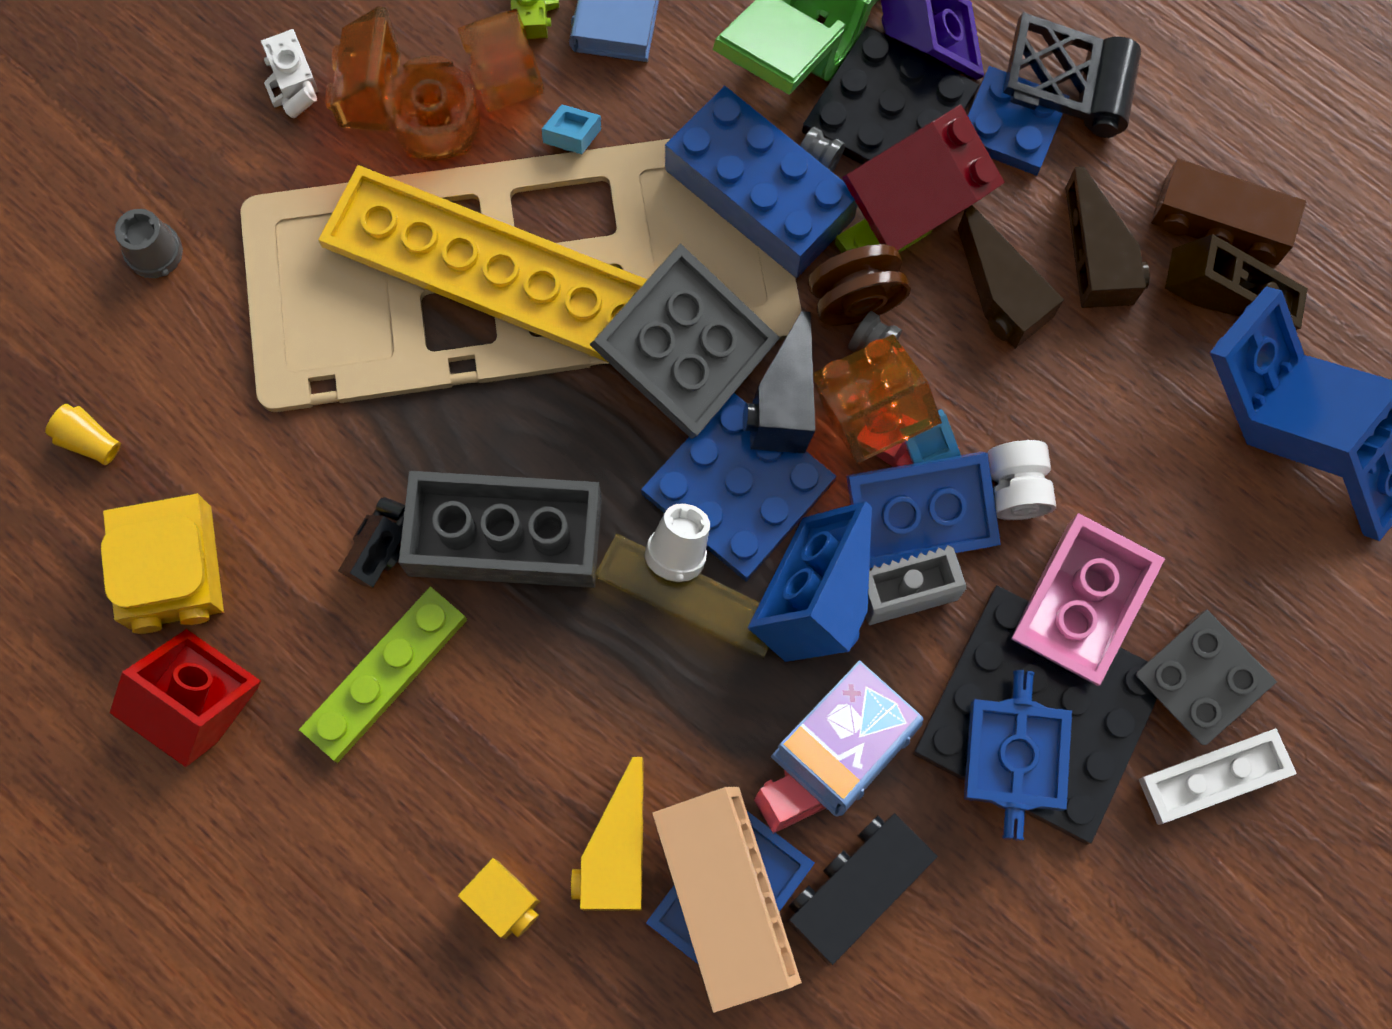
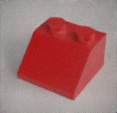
[110,629,261,767]

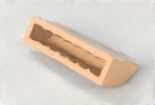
[653,787,802,1013]

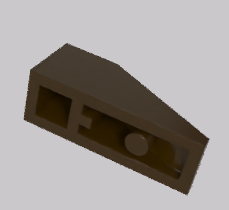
[1065,167,1150,308]
[958,205,1064,349]
[1165,234,1308,330]

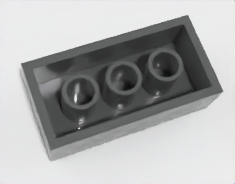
[399,471,602,588]

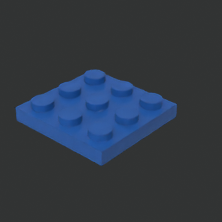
[641,393,837,582]

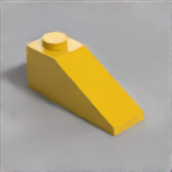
[571,757,644,911]

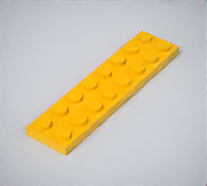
[318,165,647,363]

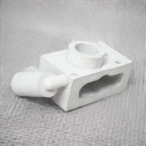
[261,29,319,118]

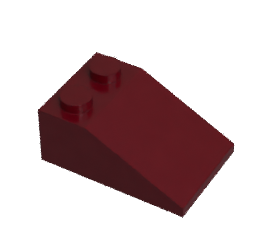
[842,104,1005,250]

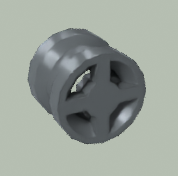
[800,127,845,172]
[847,311,902,368]

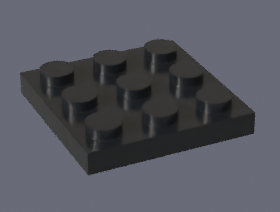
[802,26,979,165]

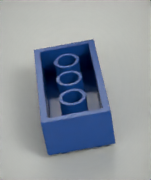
[665,86,857,279]

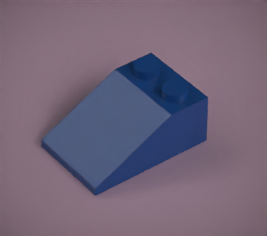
[748,501,872,662]

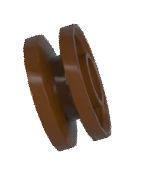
[808,244,911,326]

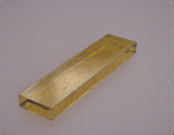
[595,533,769,659]

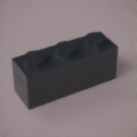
[787,813,938,965]

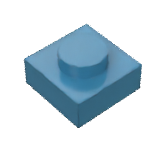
[542,104,601,154]
[899,409,961,464]

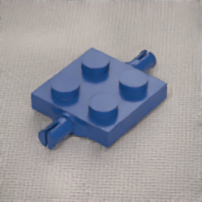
[964,670,1072,841]

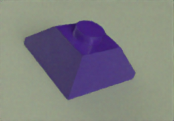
[881,0,984,80]

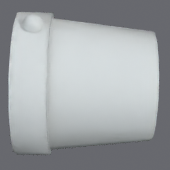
[645,504,710,582]

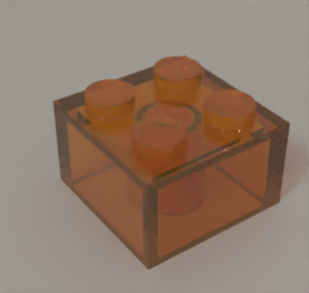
[813,334,942,464]

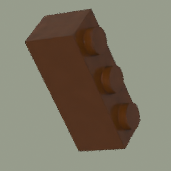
[1151,158,1306,265]

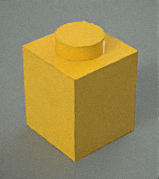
[458,858,540,939]

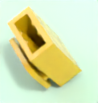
[101,493,224,634]

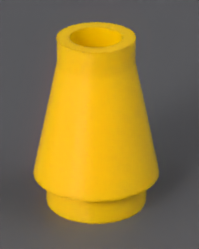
[45,404,121,465]

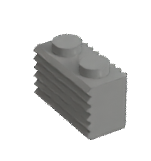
[866,545,967,625]

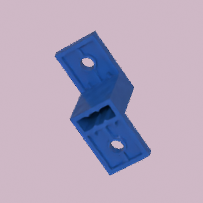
[1210,287,1392,541]

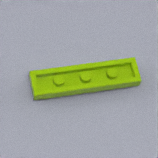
[299,586,467,763]

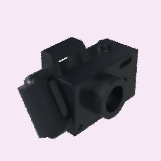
[338,497,405,587]

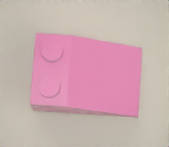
[1011,513,1165,686]

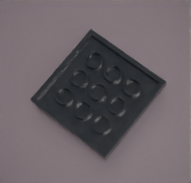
[913,585,1157,845]

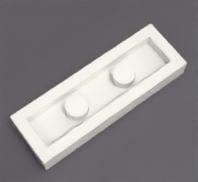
[1138,728,1297,825]

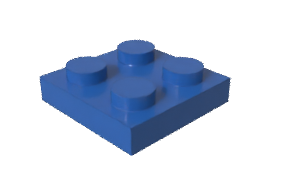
[968,66,1070,176]

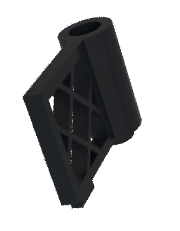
[1003,12,1141,138]

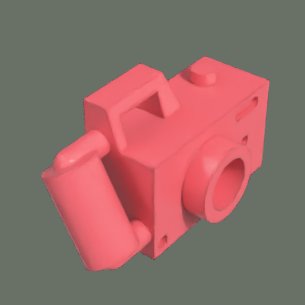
[754,770,826,834]

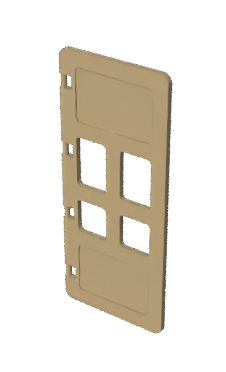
[241,139,801,412]

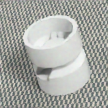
[988,440,1056,520]

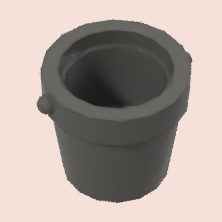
[115,209,183,278]

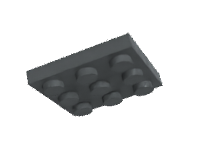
[589,243,780,439]

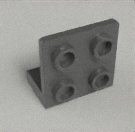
[1136,609,1277,745]

